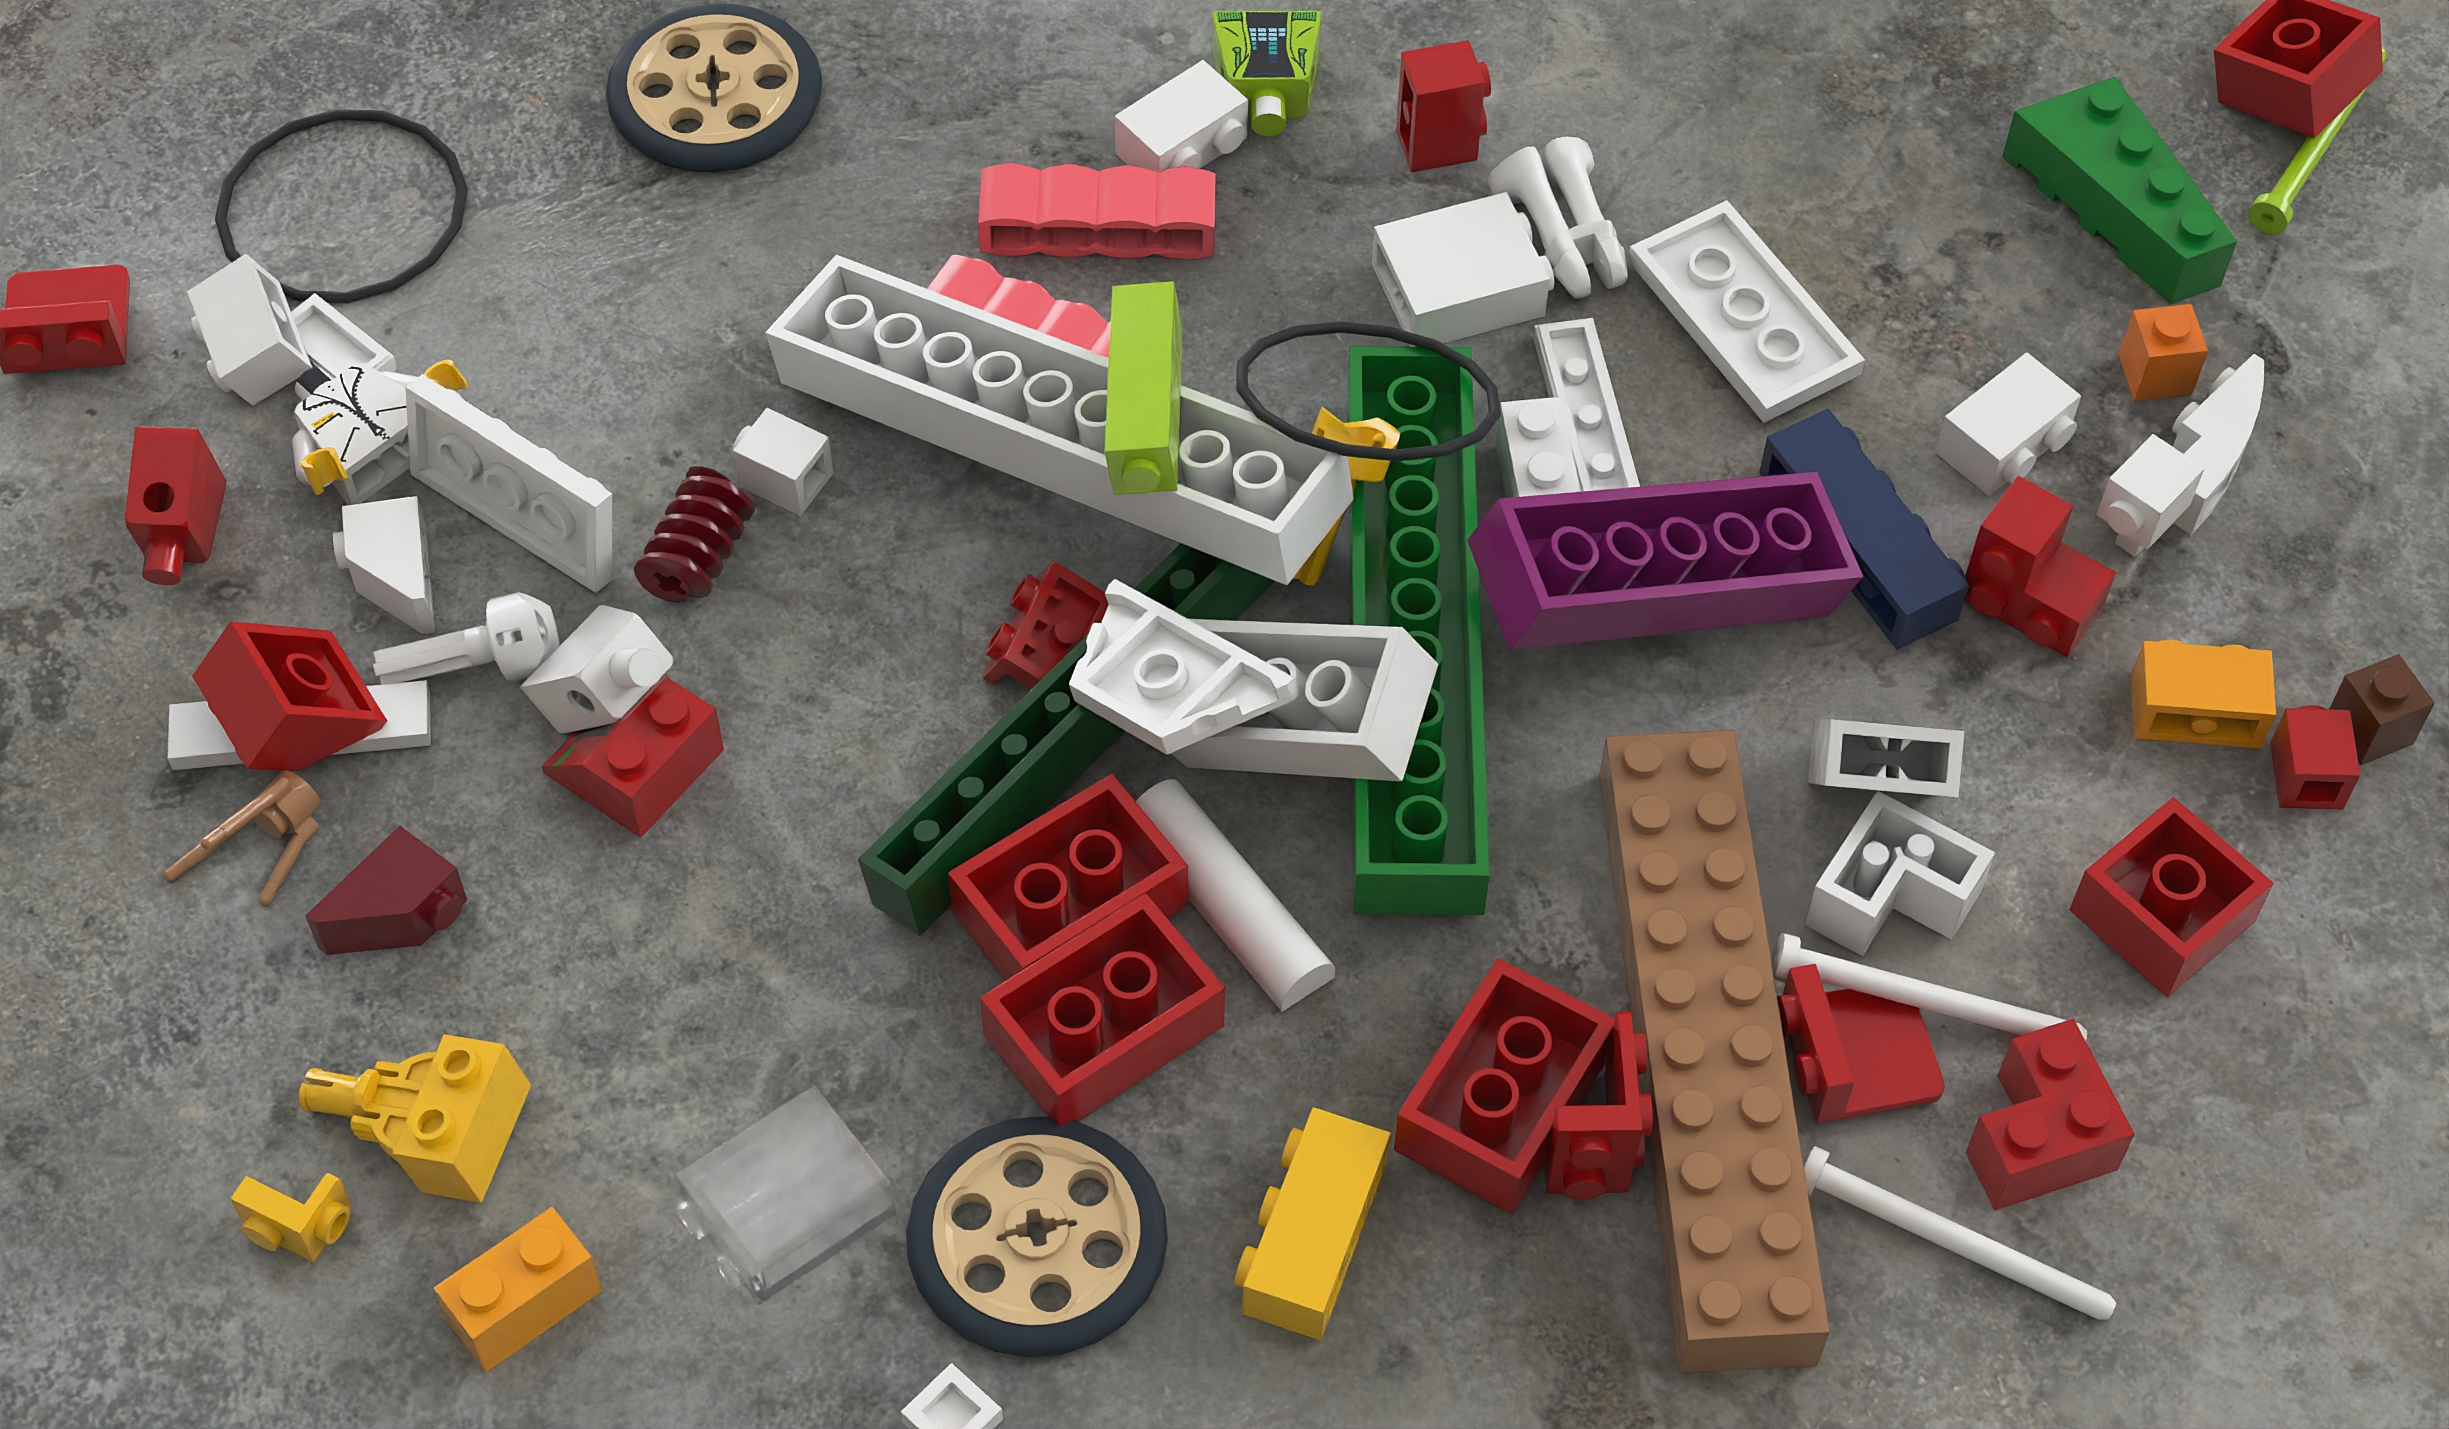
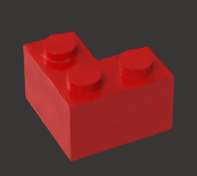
[1965,476,2116,658]
[1965,1018,2135,1211]

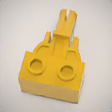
[299,1034,531,1203]

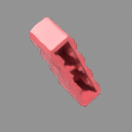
[978,163,1216,260]
[927,255,1110,358]

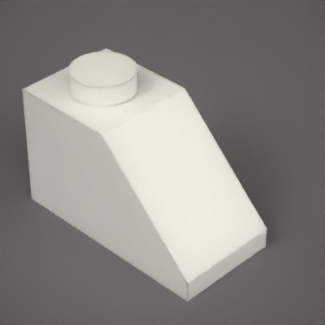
[333,496,435,634]

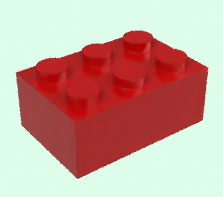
[948,773,1188,980]
[980,893,1225,1127]
[1394,958,1615,1214]

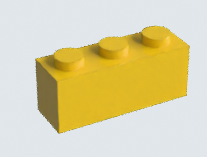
[1234,1107,1391,1341]

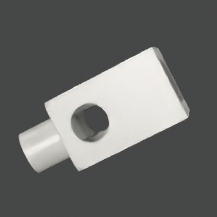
[520,605,674,733]

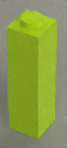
[1104,281,1183,495]

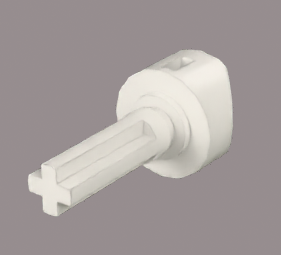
[373,592,560,685]

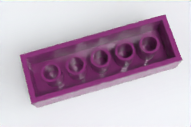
[1467,472,1863,650]

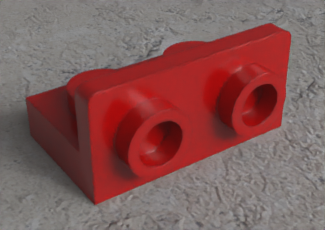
[982,560,1109,689]

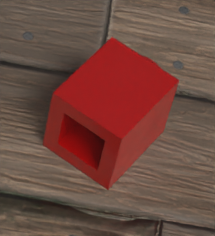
[2270,705,2360,810]

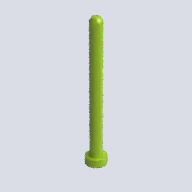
[2249,46,2386,235]

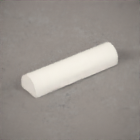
[1136,779,1335,1012]

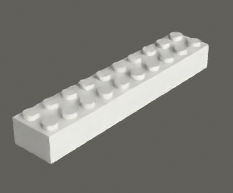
[765,255,1354,585]

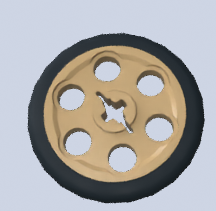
[606,4,822,172]
[906,1116,1168,1357]

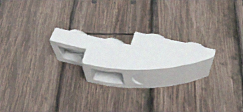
[2115,354,2264,557]

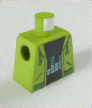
[1213,11,1321,136]

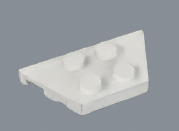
[1069,579,1299,755]

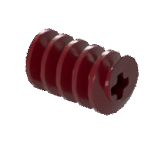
[634,466,755,603]

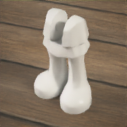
[1488,136,1628,299]

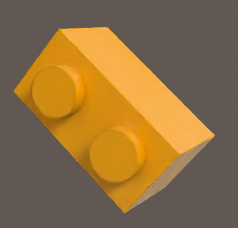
[2131,640,2276,749]
[434,1207,602,1373]

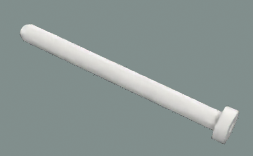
[1771,933,2087,1041]
[1804,1146,2116,1320]

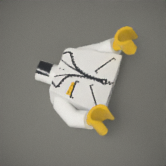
[292,360,469,505]

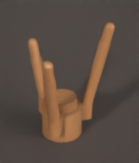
[163,770,321,906]

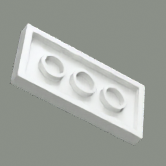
[1628,200,1865,423]
[405,374,612,593]

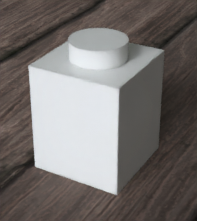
[732,408,834,516]
[2096,434,2205,550]

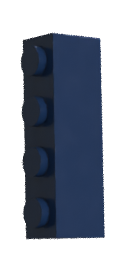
[1759,409,1969,650]

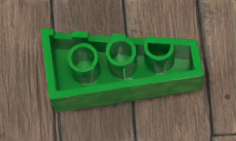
[2002,77,2237,304]

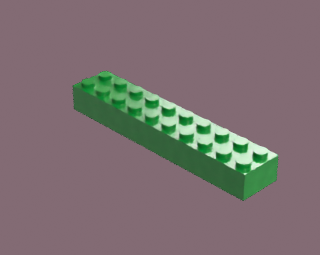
[1347,346,1490,915]

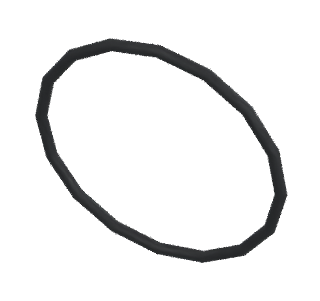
[215,109,468,303]
[1236,321,1501,462]

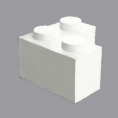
[1805,790,1995,957]

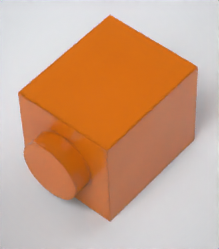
[2118,304,2208,401]

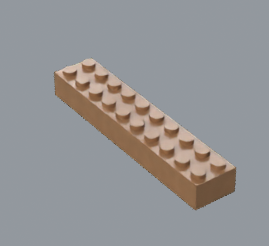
[1599,730,1830,1373]

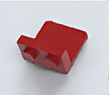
[0,264,130,374]
[1777,964,1945,1124]
[1544,1012,1653,1200]

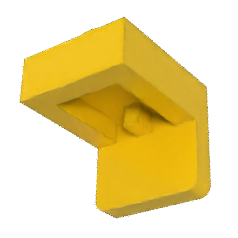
[230,1173,351,1262]

